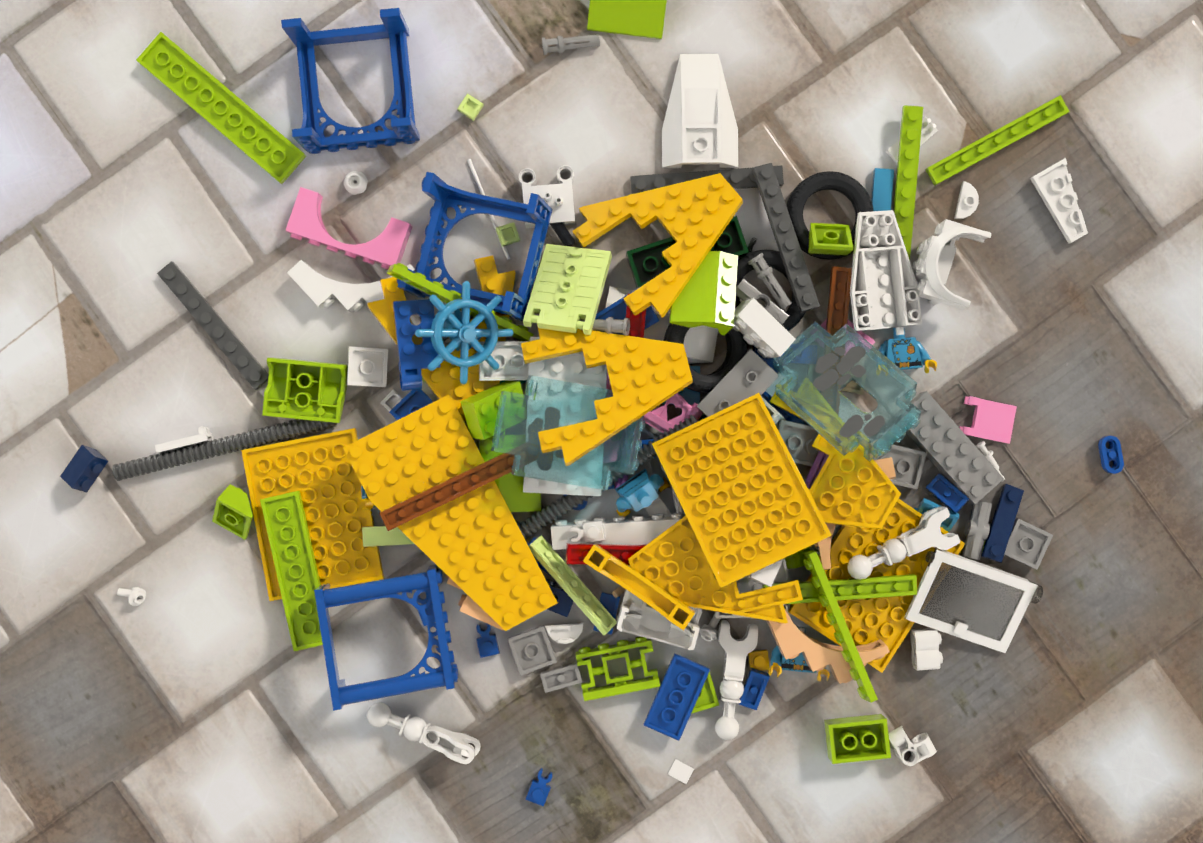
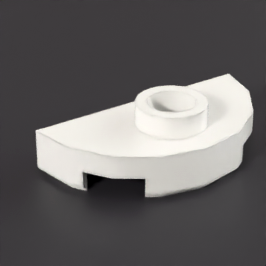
[954,181,979,219]
[545,622,584,644]

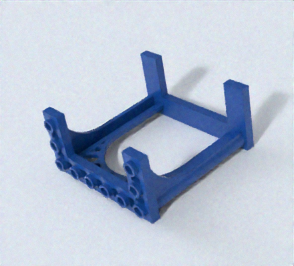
[281,8,420,154]
[397,172,553,321]
[314,565,458,711]

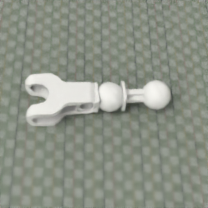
[847,507,960,580]
[715,620,758,740]
[367,702,481,764]

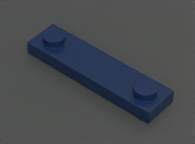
[981,484,1024,563]

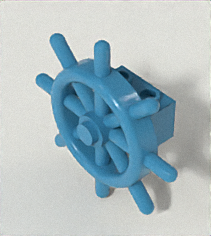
[415,281,513,384]

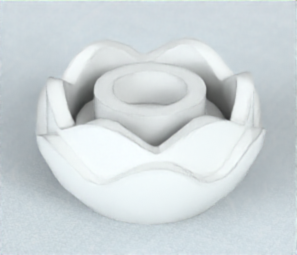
[344,171,368,195]

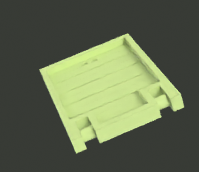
[523,244,612,335]

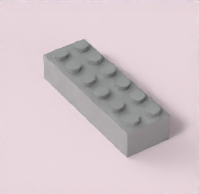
[892,391,1004,504]

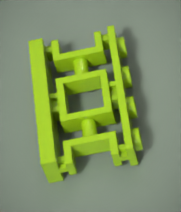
[575,636,660,701]

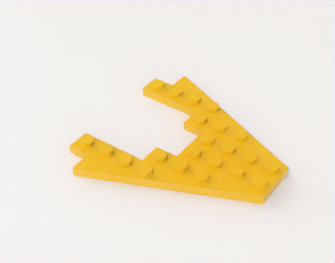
[572,173,743,318]
[367,255,516,421]
[521,325,693,466]
[770,378,901,529]
[628,516,803,624]

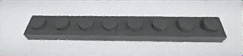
[752,163,820,313]
[630,165,784,194]
[157,261,269,390]

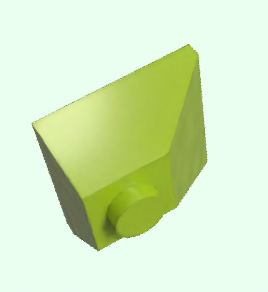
[212,484,253,540]

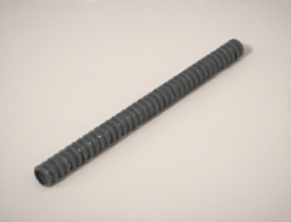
[517,415,698,540]
[112,419,337,481]

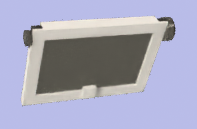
[904,548,1043,653]

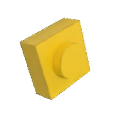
[748,649,770,671]

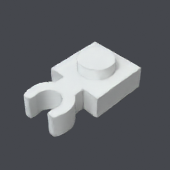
[569,520,605,543]

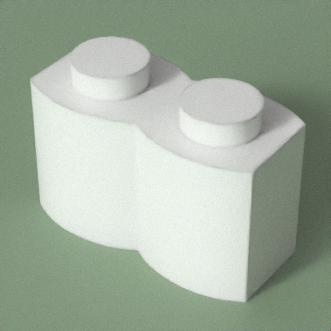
[910,628,943,671]

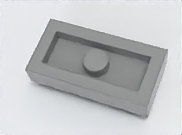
[540,663,583,693]

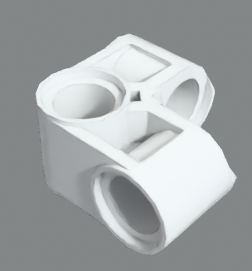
[888,726,937,766]

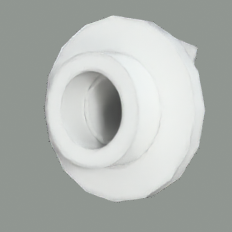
[117,587,146,606]
[699,614,721,641]

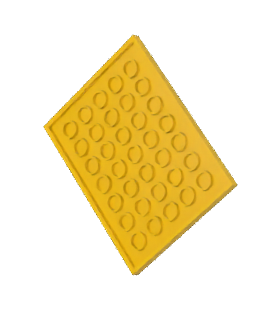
[652,393,832,588]
[241,428,384,601]
[788,499,965,673]

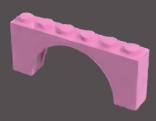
[286,187,412,270]

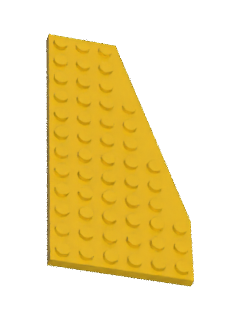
[343,394,558,631]

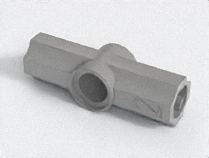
[736,279,789,325]
[962,501,992,560]

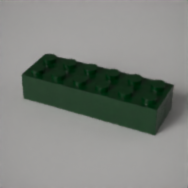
[626,216,749,288]

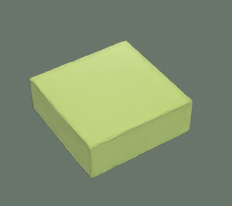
[457,93,484,121]
[495,222,520,247]

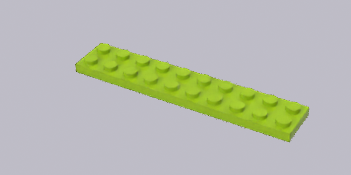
[136,32,306,184]

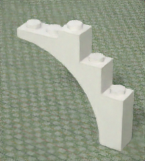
[287,260,416,312]

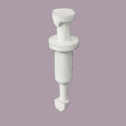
[976,441,1005,482]

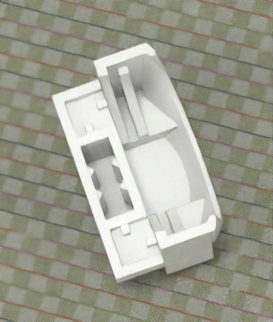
[912,219,991,310]
[617,590,702,650]

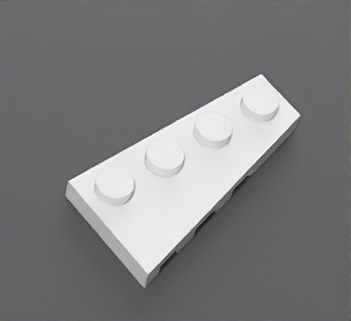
[1030,158,1088,244]

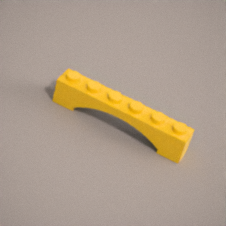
[583,544,695,631]

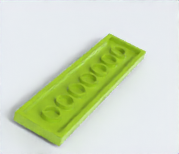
[260,491,323,651]

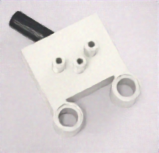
[519,165,575,247]

